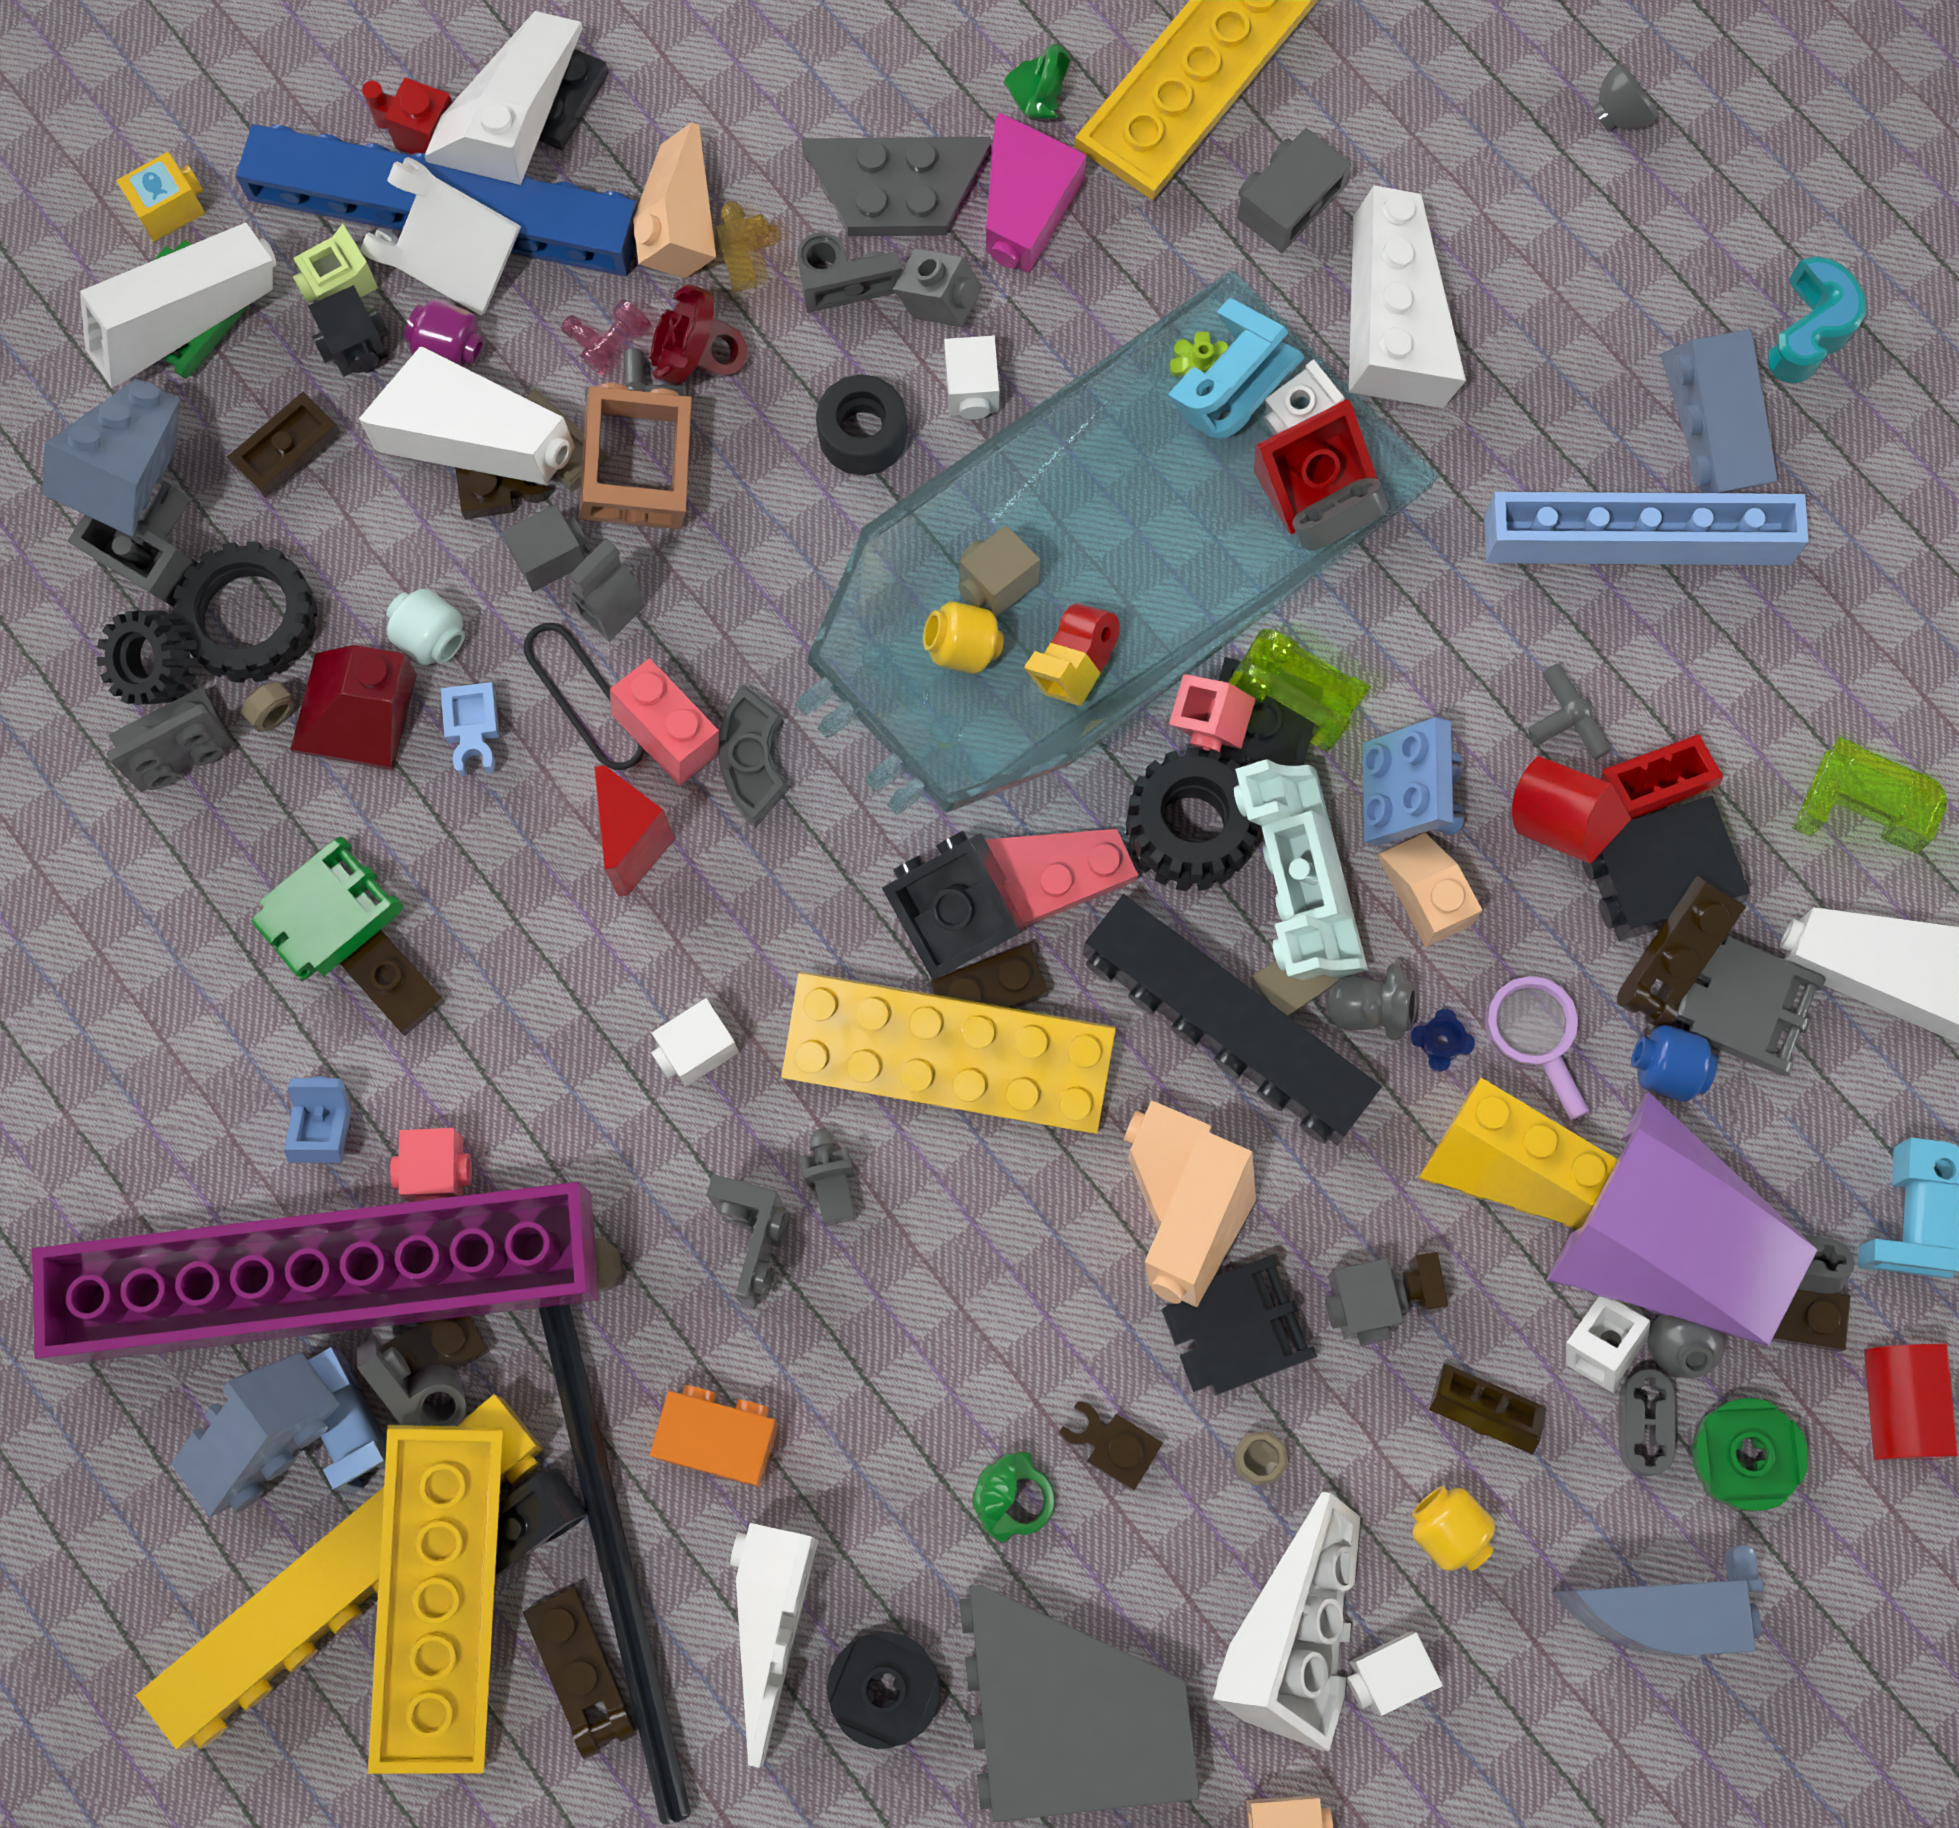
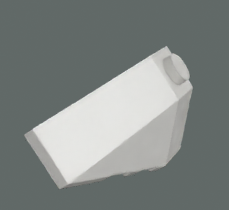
[424,11,582,185]
[1212,1492,1360,1751]
[730,1523,819,1768]

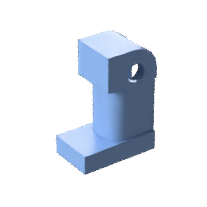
[308,1347,387,1494]

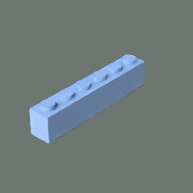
[1484,492,1809,565]

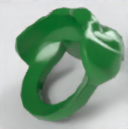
[1003,44,1071,120]
[972,1451,1055,1544]

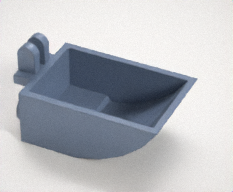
[1552,1545,1764,1656]

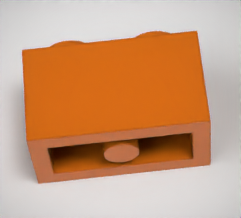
[649,1385,779,1488]

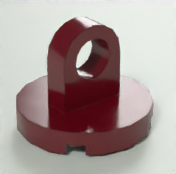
[650,284,748,386]

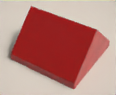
[1254,399,1377,535]
[594,765,675,897]

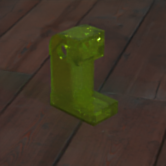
[1228,629,1371,753]
[1792,736,1947,854]

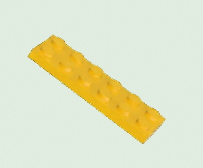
[1074,0,1318,201]
[781,971,1116,1134]
[368,1425,503,1774]

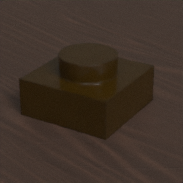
[1403,1252,1448,1316]

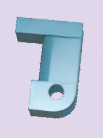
[1168,297,1305,439]
[1858,1137,1959,1279]

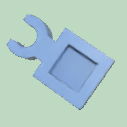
[440,682,500,777]

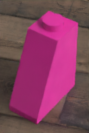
[986,112,1086,273]

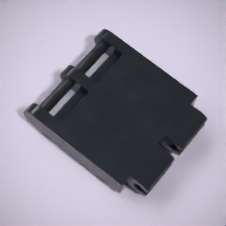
[1161,1254,1318,1396]

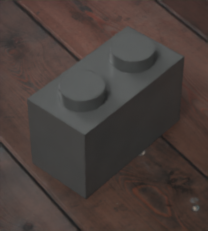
[1237,128,1351,254]

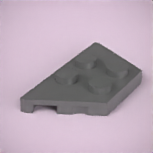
[802,136,991,236]

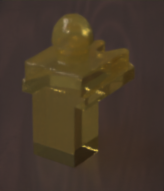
[716,201,781,293]

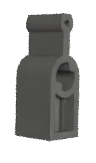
[567,538,645,642]

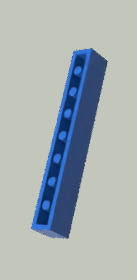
[236,124,637,277]

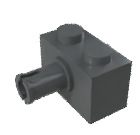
[67,481,198,608]

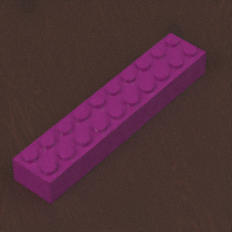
[32,1182,599,1365]

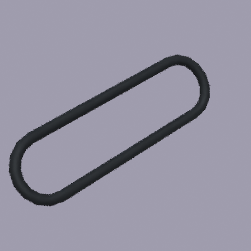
[524,623,645,770]

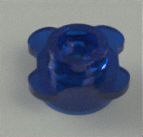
[1410,1009,1475,1072]

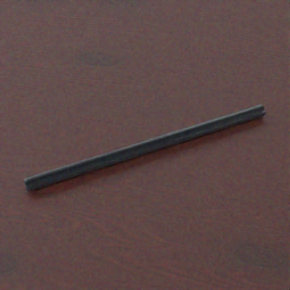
[538,1304,691,1825]

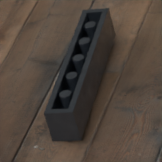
[1083,893,1382,1146]

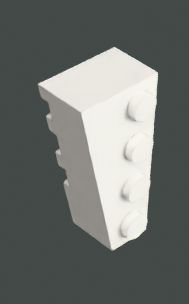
[1349,185,1466,408]

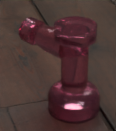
[561,299,652,375]

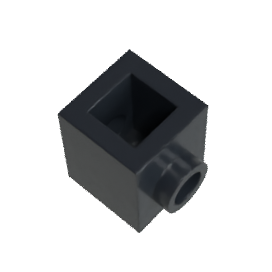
[308,285,389,377]

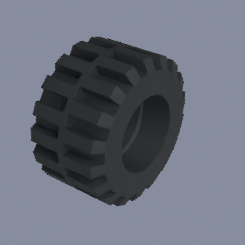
[1126,748,1260,891]

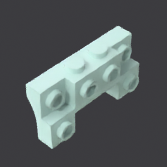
[1234,759,1368,980]

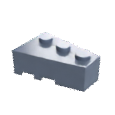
[1661,329,1778,493]
[42,379,180,537]
[171,1352,340,1517]

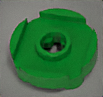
[1692,1398,1809,1512]

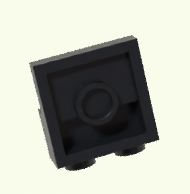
[882,830,1027,981]

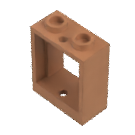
[579,383,692,529]

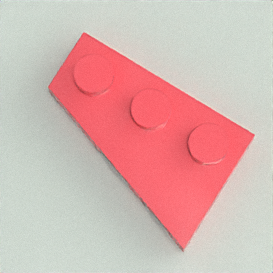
[985,829,1138,927]

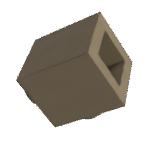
[958,525,1040,618]

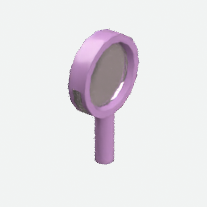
[1484,976,1590,1121]

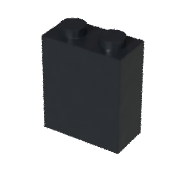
[1581,795,1750,942]

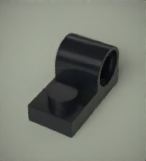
[495,1467,588,1579]

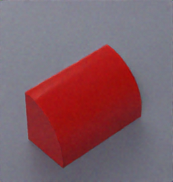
[1600,734,1723,820]
[1512,756,1631,864]
[1864,1344,1958,1460]

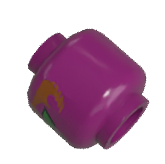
[404,298,484,367]

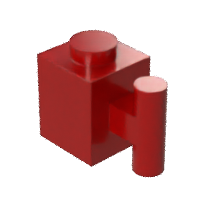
[362,77,453,155]

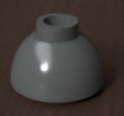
[1592,64,1658,132]
[1648,1315,1726,1379]

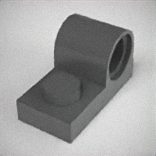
[798,232,902,313]
[356,1336,466,1426]

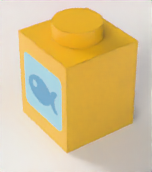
[116,151,205,242]

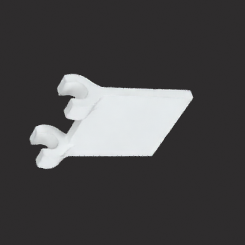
[360,157,521,316]

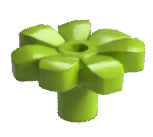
[1169,331,1229,377]

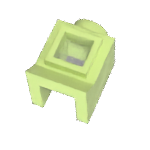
[293,223,378,303]

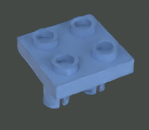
[1362,717,1464,846]

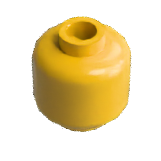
[923,601,1004,674]
[1411,1486,1496,1571]

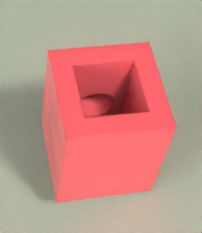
[1169,674,1256,753]

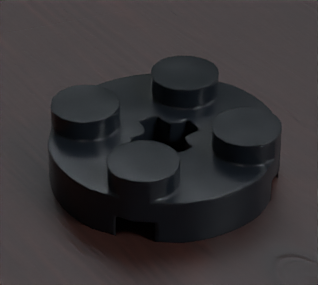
[827,1632,940,1749]

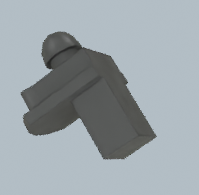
[800,1129,856,1227]

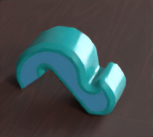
[1768,256,1866,383]

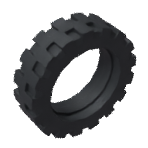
[172,541,318,683]

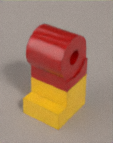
[1024,603,1120,706]

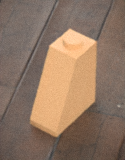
[1145,1130,1256,1307]

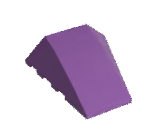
[1546,1092,1818,1346]

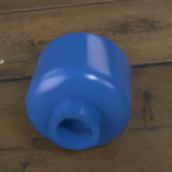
[1631,1025,1717,1102]

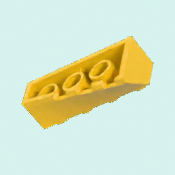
[1417,1078,1618,1230]

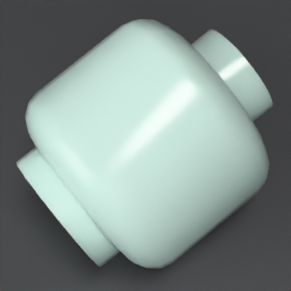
[386,588,465,665]

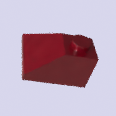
[290,645,417,770]

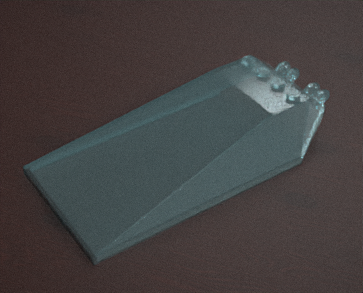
[795,270,1438,815]

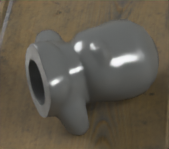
[1327,964,1417,1040]

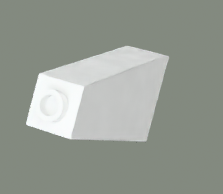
[80,223,276,388]
[359,347,575,485]
[1780,907,1959,1043]

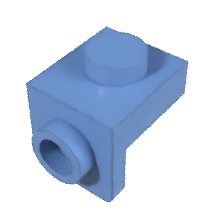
[284,1076,352,1163]

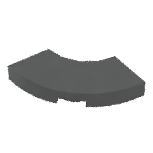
[719,684,789,828]

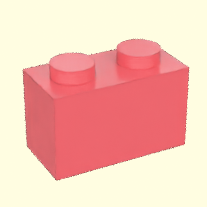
[610,658,719,786]

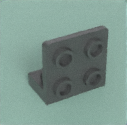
[107,687,234,792]
[706,1174,790,1310]

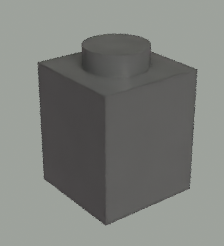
[501,504,588,592]

